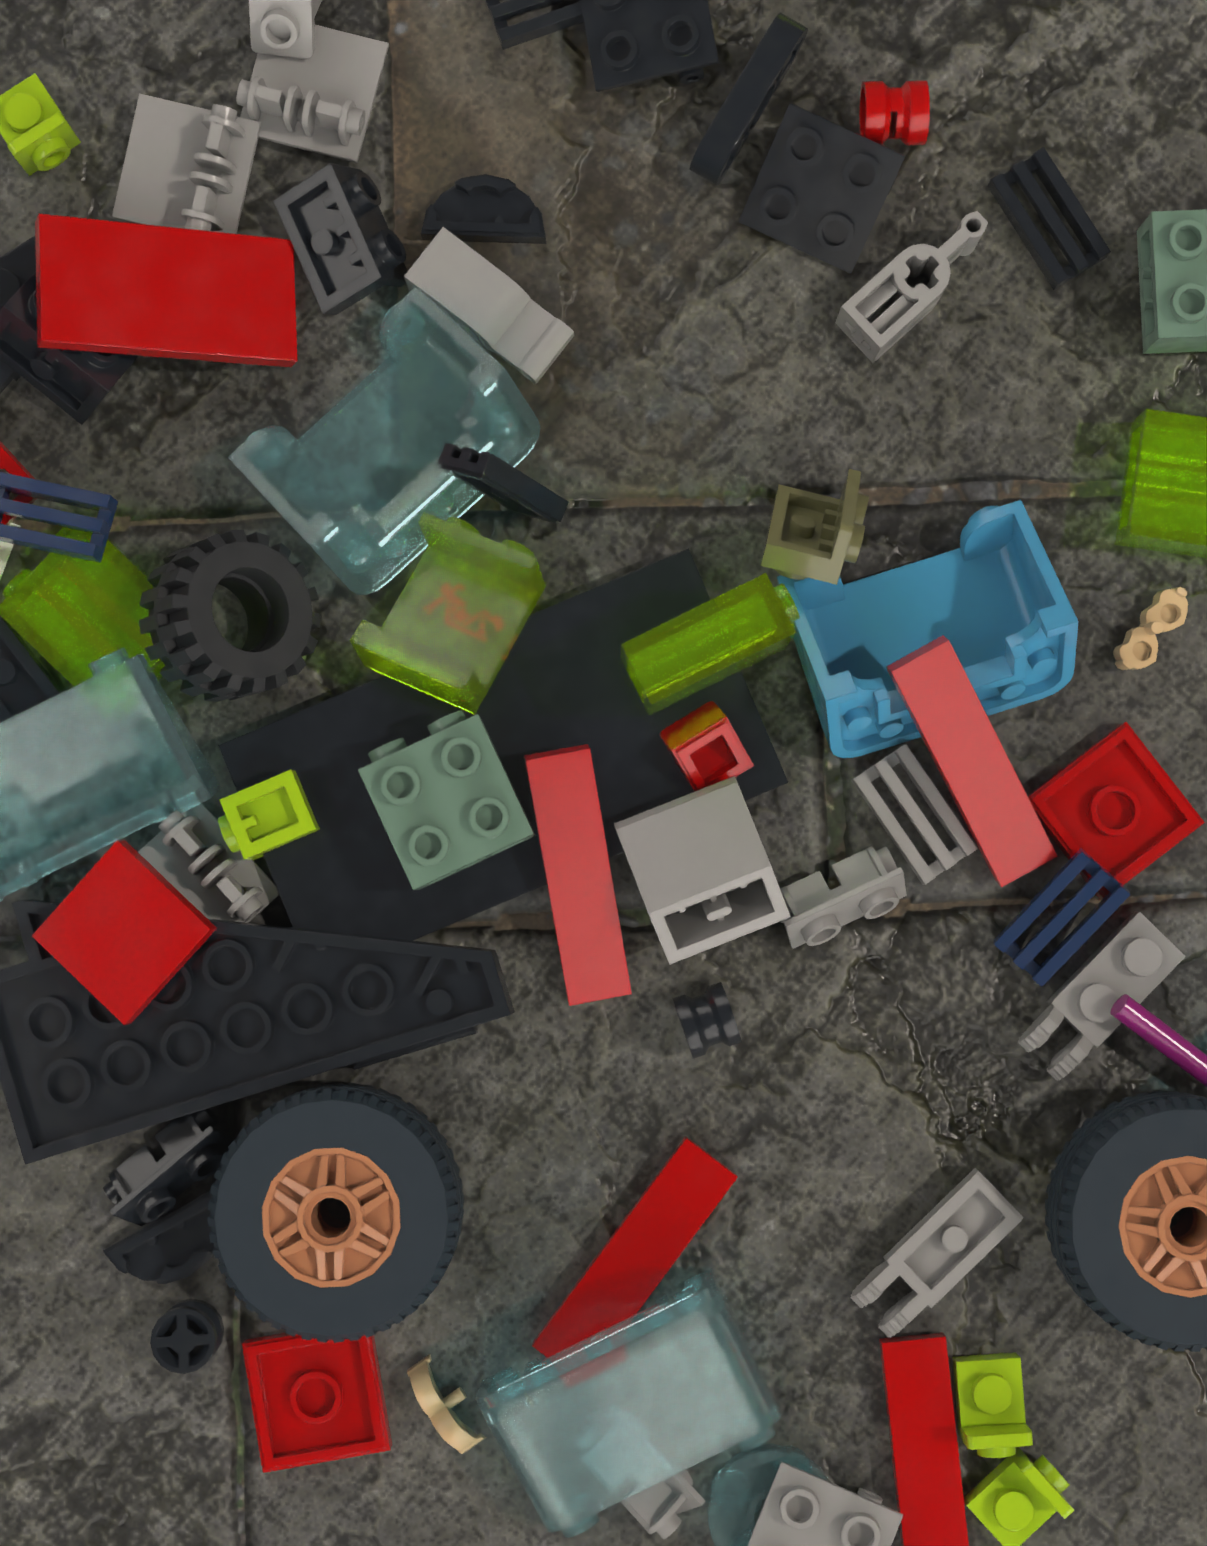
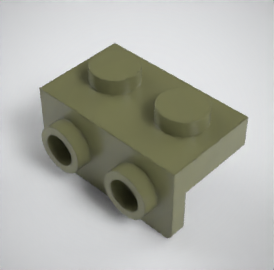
[761,469,869,585]

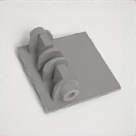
[236,25,389,163]
[112,93,262,234]
[138,799,280,923]
[747,1461,903,1546]

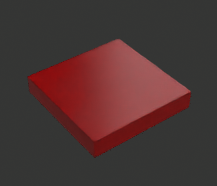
[1027,722,1205,900]
[32,840,217,1025]
[242,1332,392,1473]

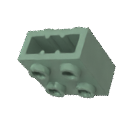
[1137,209,1207,354]
[358,710,536,890]

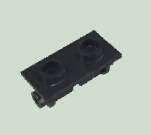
[103,1108,235,1226]

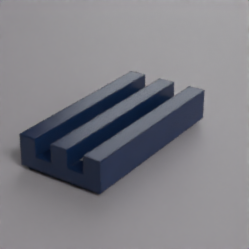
[0,472,118,563]
[994,848,1131,987]

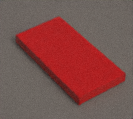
[35,214,298,368]

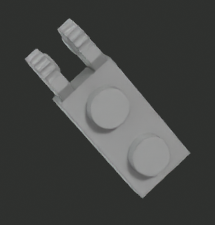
[1018,911,1186,1081]
[850,1168,1023,1338]

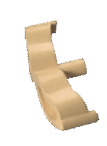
[1113,587,1188,670]
[407,1354,486,1454]

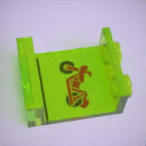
[350,512,546,715]

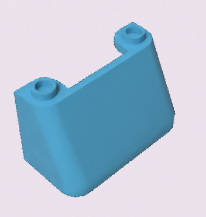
[777,500,1079,758]

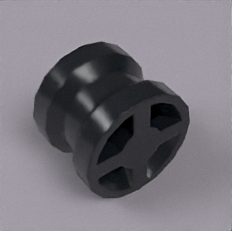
[672,982,742,1059]
[150,1299,224,1374]

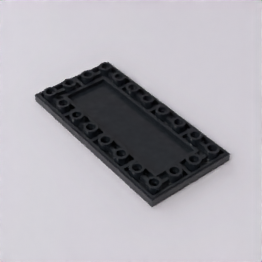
[218,548,788,941]

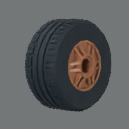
[208,1082,464,1343]
[1045,1091,1207,1352]

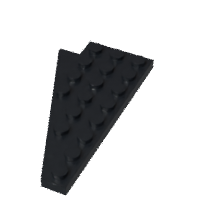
[0,899,515,1165]

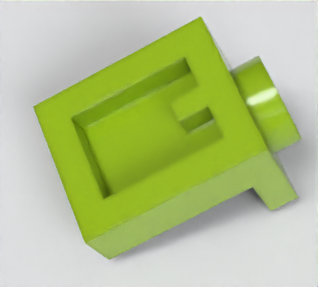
[0,73,81,176]
[218,769,320,860]
[952,1352,1033,1458]
[964,1447,1074,1546]

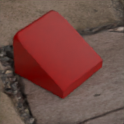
[660,701,754,792]

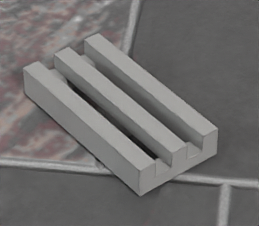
[851,744,978,885]

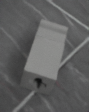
[835,211,988,363]
[404,227,574,384]

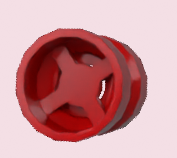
[859,80,930,145]

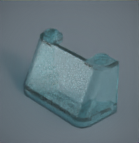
[228,286,540,595]
[0,647,221,902]
[475,1268,782,1538]

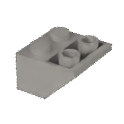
[614,776,791,965]

